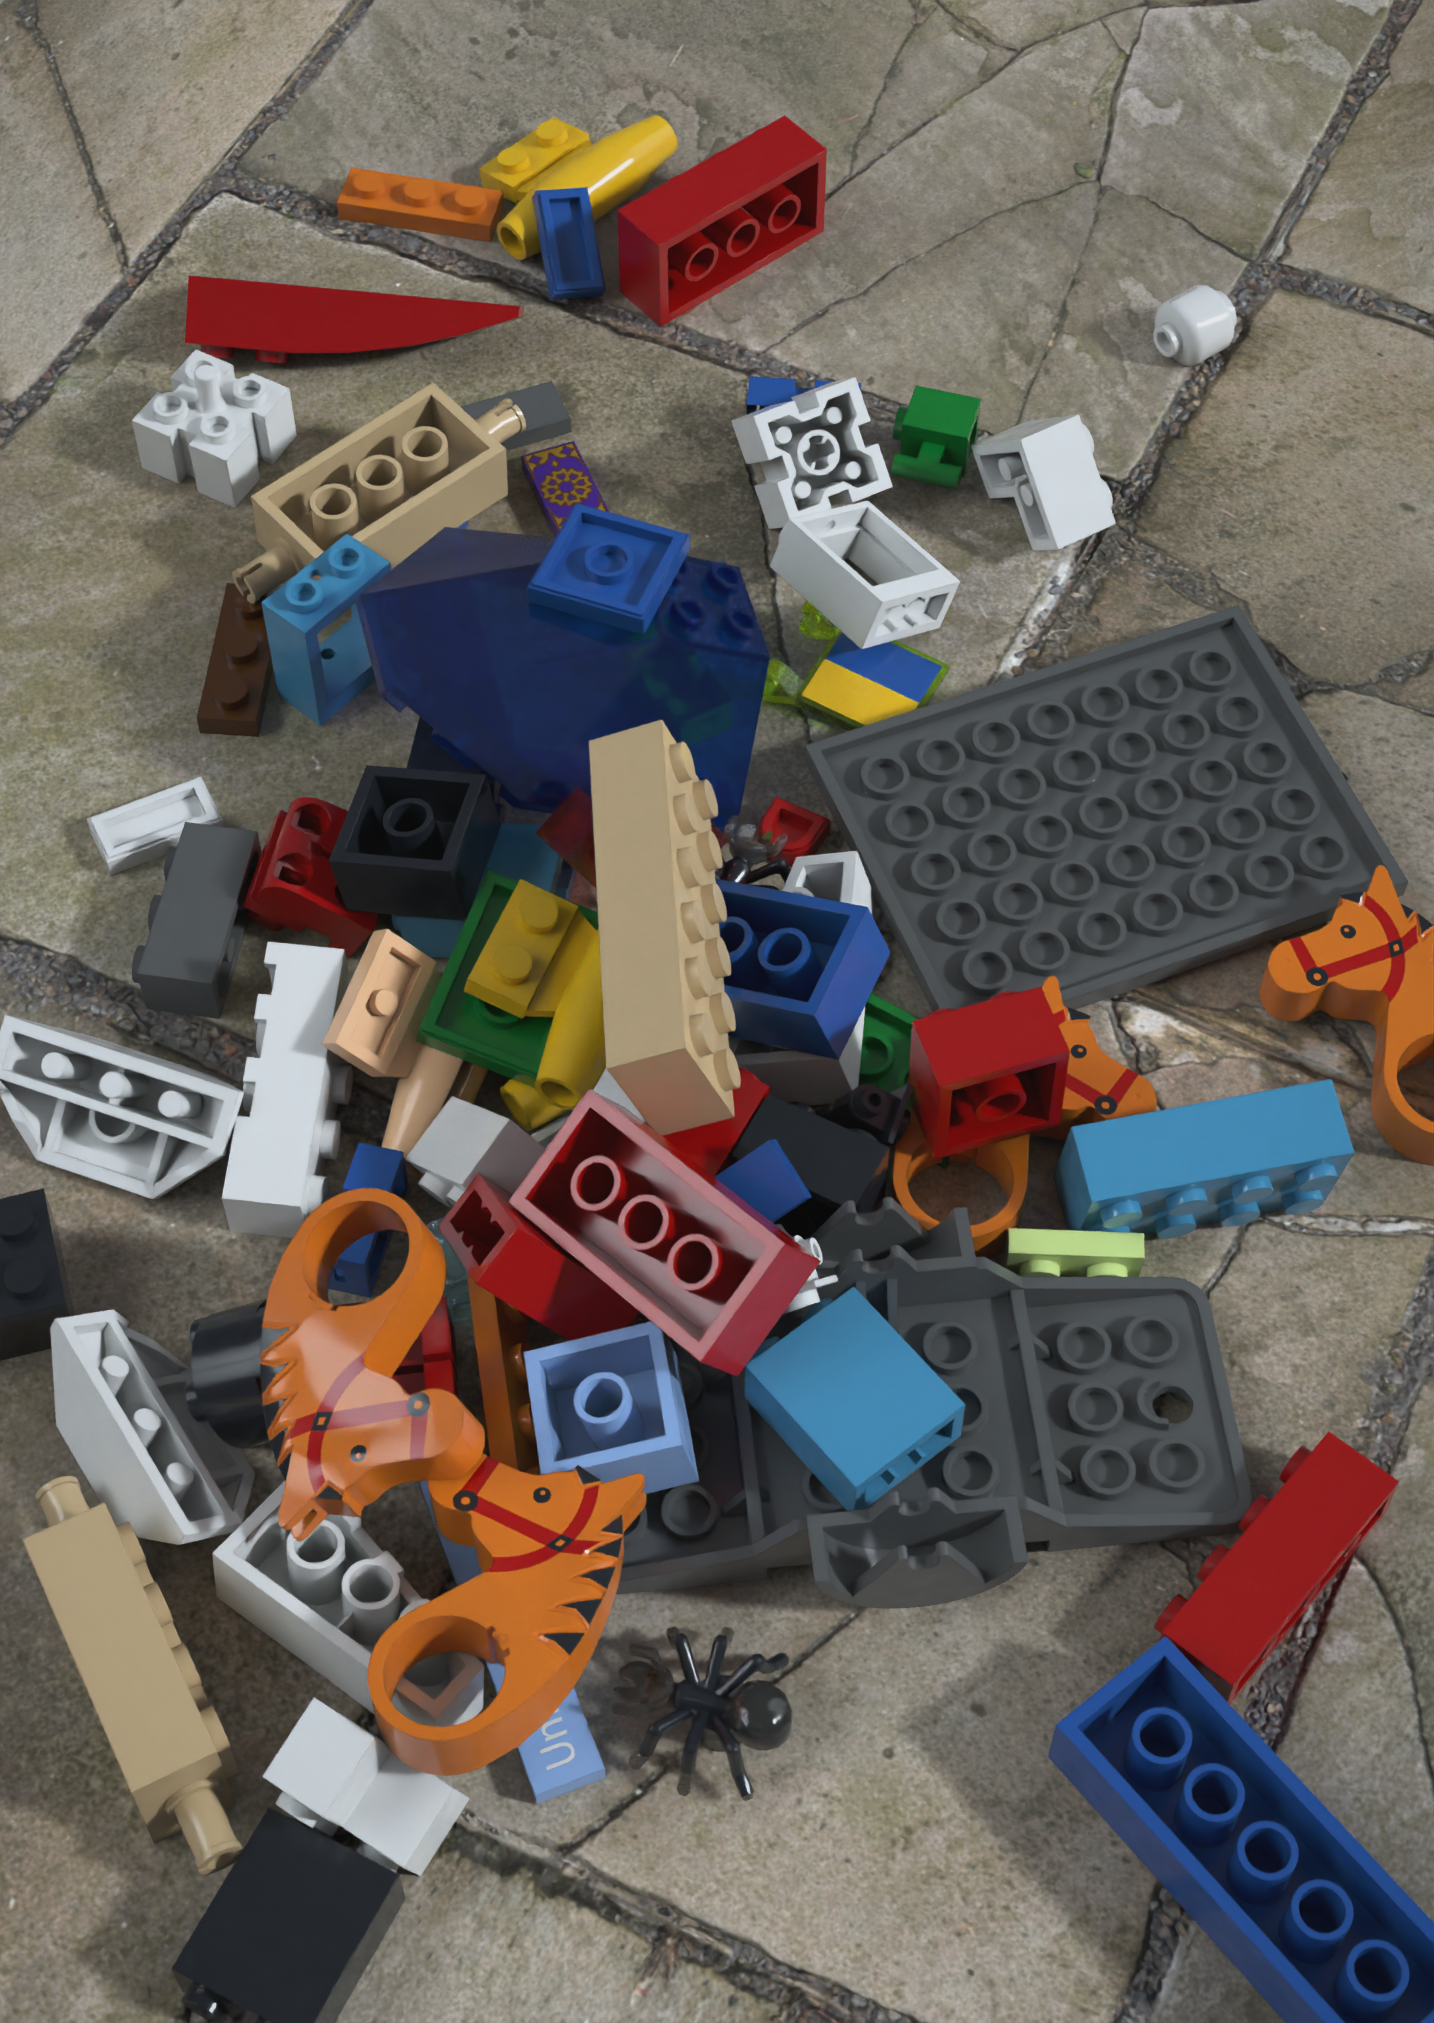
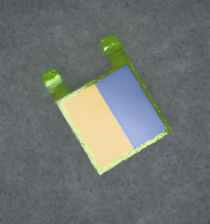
[756,600,950,731]

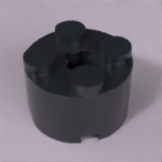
[185,1299,269,1449]

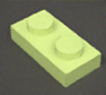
[1004,1228,1145,1277]

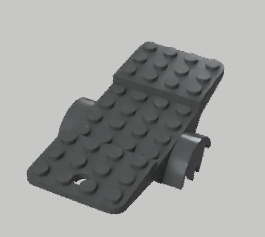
[545,1197,1252,1609]

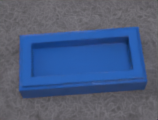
[532,187,606,301]

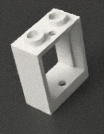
[770,501,960,649]

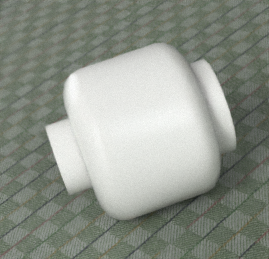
[1153,285,1237,367]

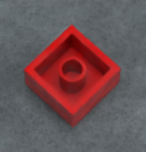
[908,986,1070,1159]

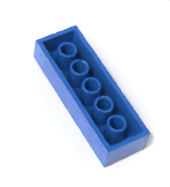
[1048,1636,1434,2023]

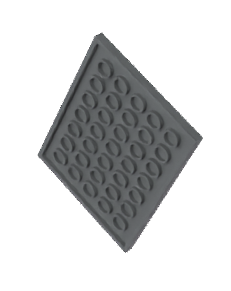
[804,605,1408,1011]

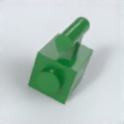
[891,385,981,489]

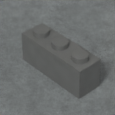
[132,822,262,1019]

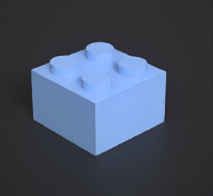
[523,1321,699,1494]

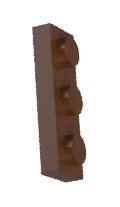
[197,583,281,737]

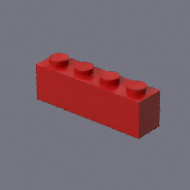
[1154,1431,1399,1704]

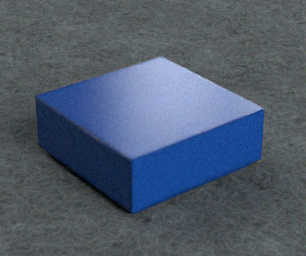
[715,1139,812,1223]

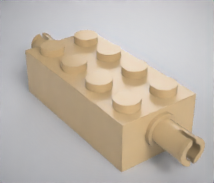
[232,383,526,603]
[22,1475,243,1874]

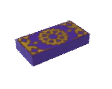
[521,441,609,538]

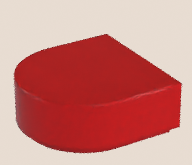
[758,796,830,867]

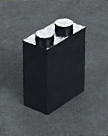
[171,1808,406,2023]

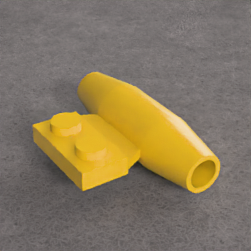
[478,115,678,260]
[464,879,606,1110]

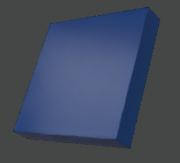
[527,503,690,635]

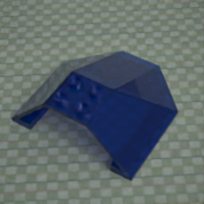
[356,527,770,841]

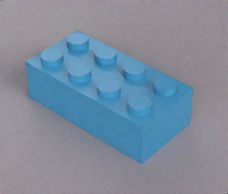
[1053,1079,1354,1239]

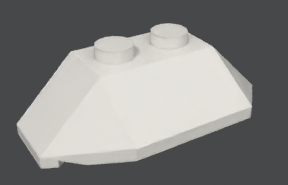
[0,1015,244,1199]
[50,1309,255,1545]

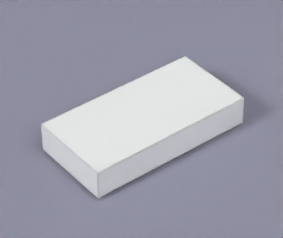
[87,777,224,875]

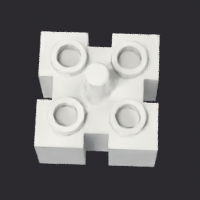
[132,349,297,508]
[731,377,893,529]

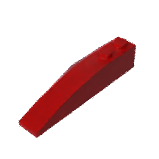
[185,275,524,363]

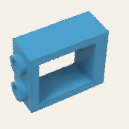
[261,534,402,726]

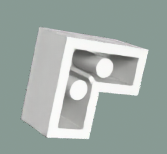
[971,415,1116,551]
[405,1096,545,1207]
[262,1697,470,1876]

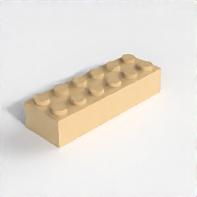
[589,719,741,1136]

